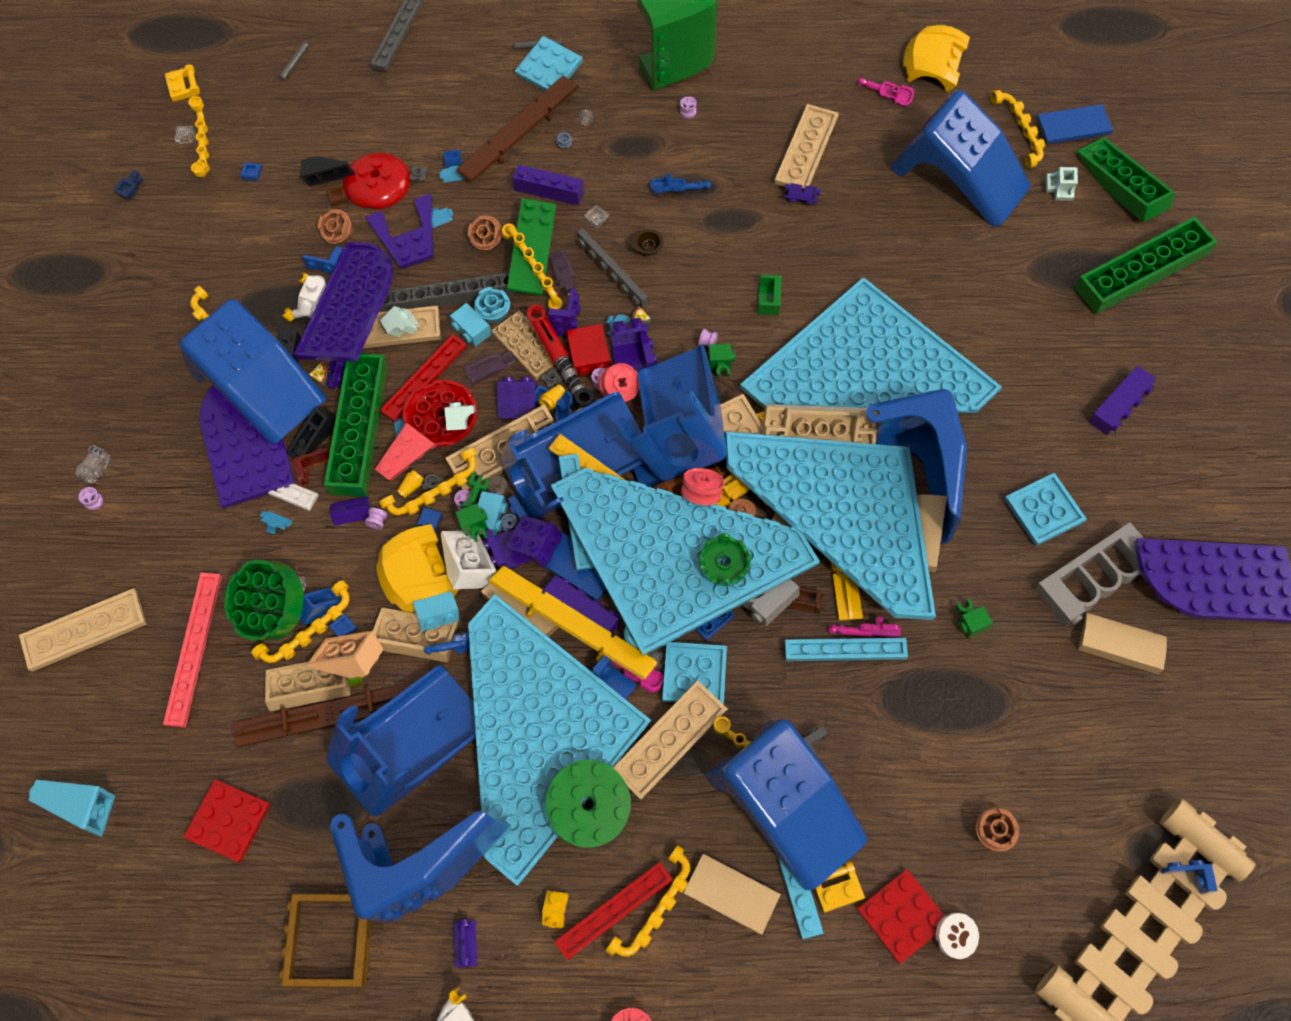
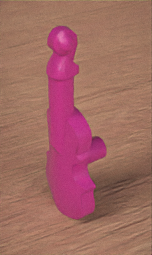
[857,78,914,107]
[829,617,901,637]
[612,661,664,693]

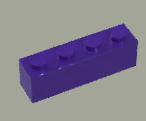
[512,165,584,206]
[1089,365,1156,435]
[542,575,619,636]

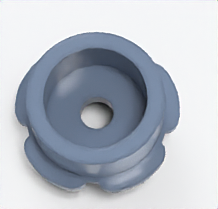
[556,132,572,148]
[501,514,518,531]

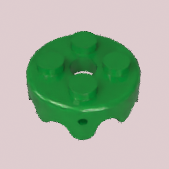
[699,533,751,586]

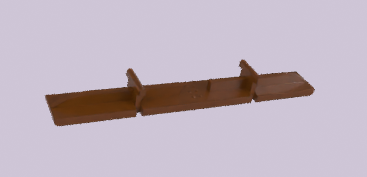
[457,75,579,183]
[233,682,415,747]

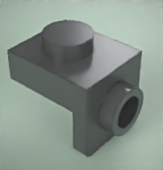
[803,727,828,756]

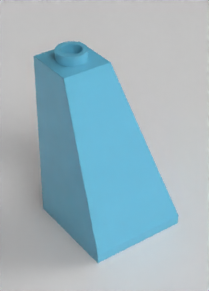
[29,780,115,837]

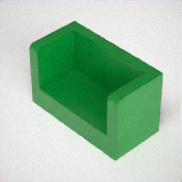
[758,275,782,316]

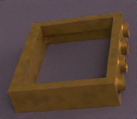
[279,894,372,989]

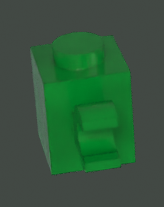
[709,344,735,378]
[456,503,488,542]
[956,599,993,639]

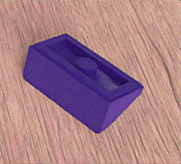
[330,497,370,525]

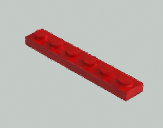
[380,334,467,423]
[554,862,673,961]

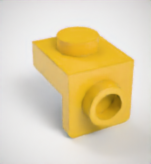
[542,890,568,928]

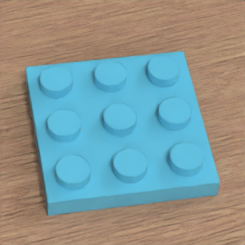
[515,36,583,91]
[1004,473,1087,546]
[662,642,727,705]

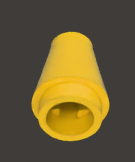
[539,384,565,411]
[397,470,424,498]

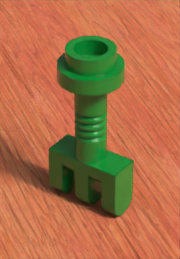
[461,472,490,510]

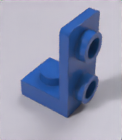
[302,246,343,274]
[593,656,636,699]
[1161,860,1218,894]

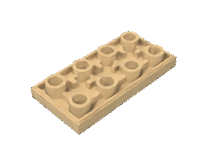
[491,311,557,380]
[684,854,781,935]

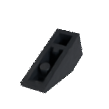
[301,156,355,186]
[287,407,336,463]

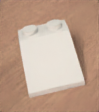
[441,531,496,589]

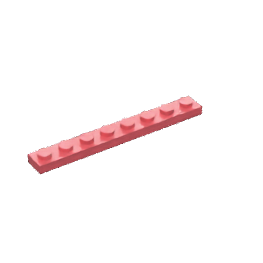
[163,573,222,728]

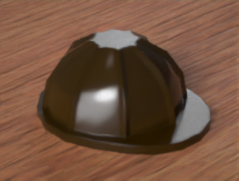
[630,229,664,256]

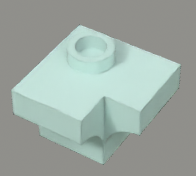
[1046,167,1078,201]
[380,306,419,337]
[445,402,476,430]

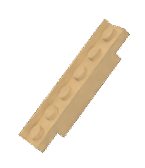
[446,404,554,491]
[762,404,878,444]

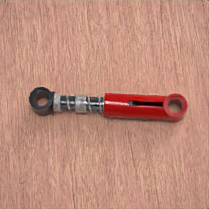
[527,305,593,409]

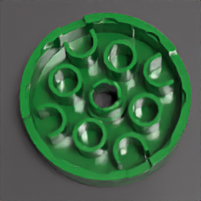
[224,560,304,641]
[543,760,631,848]

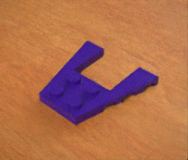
[366,194,434,269]

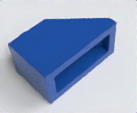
[299,587,342,625]

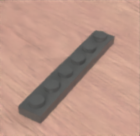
[370,0,424,72]
[577,228,648,310]

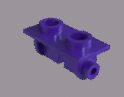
[784,183,821,204]
[327,361,346,389]
[454,920,477,968]

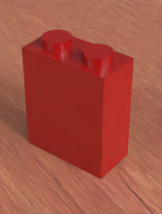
[567,324,611,376]

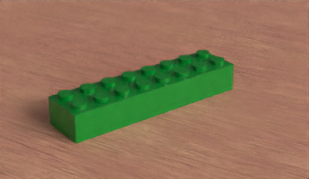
[1074,217,1218,314]
[324,354,388,497]

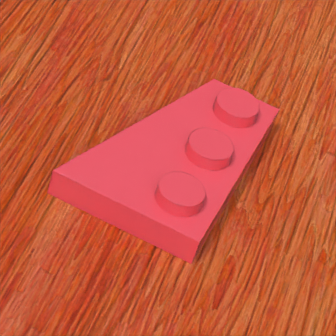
[375,423,437,481]

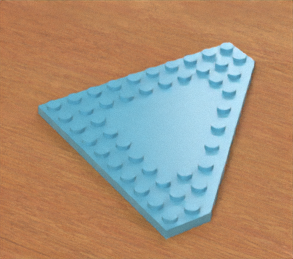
[740,277,1002,413]
[725,432,936,620]
[551,468,820,656]
[468,594,651,887]

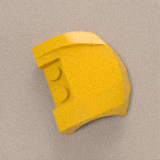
[903,25,970,92]
[376,524,459,613]

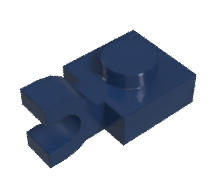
[113,170,144,200]

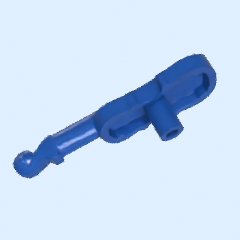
[650,174,711,193]
[554,391,574,422]
[424,632,470,655]

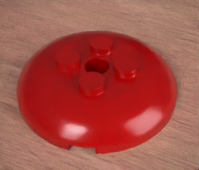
[343,152,411,210]
[403,380,477,447]

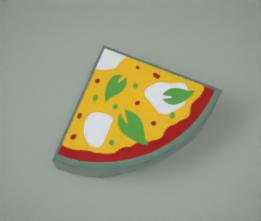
[633,306,651,323]
[309,362,328,387]

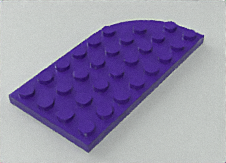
[293,242,393,362]
[200,385,296,509]
[1134,538,1291,623]

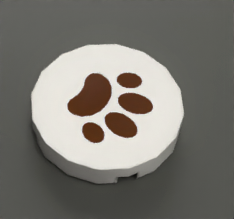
[936,912,979,959]

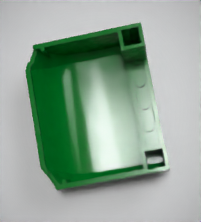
[637,0,718,91]

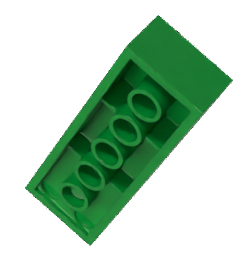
[1077,137,1175,223]
[507,198,556,296]

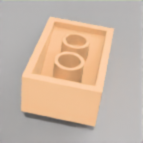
[307,631,383,678]

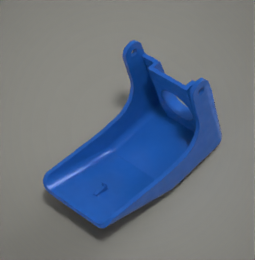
[891,90,1031,226]
[180,299,327,444]
[618,344,727,481]
[866,389,967,544]
[500,392,644,519]
[326,665,476,816]
[704,719,867,890]
[330,811,510,923]

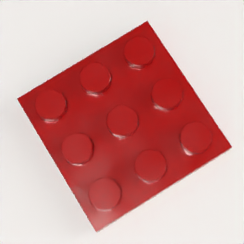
[183,779,271,863]
[857,869,945,965]

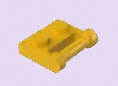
[165,65,200,102]
[815,861,865,913]

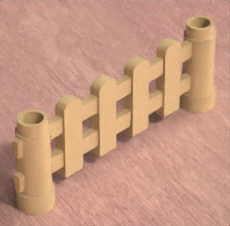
[1035,798,1255,1021]

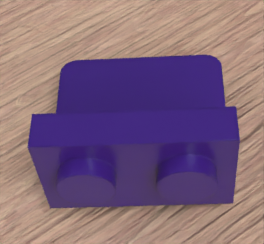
[548,287,580,336]
[609,318,649,348]
[612,331,657,372]
[498,377,537,419]
[506,516,563,568]
[483,528,533,569]

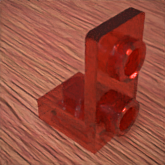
[292,448,330,486]

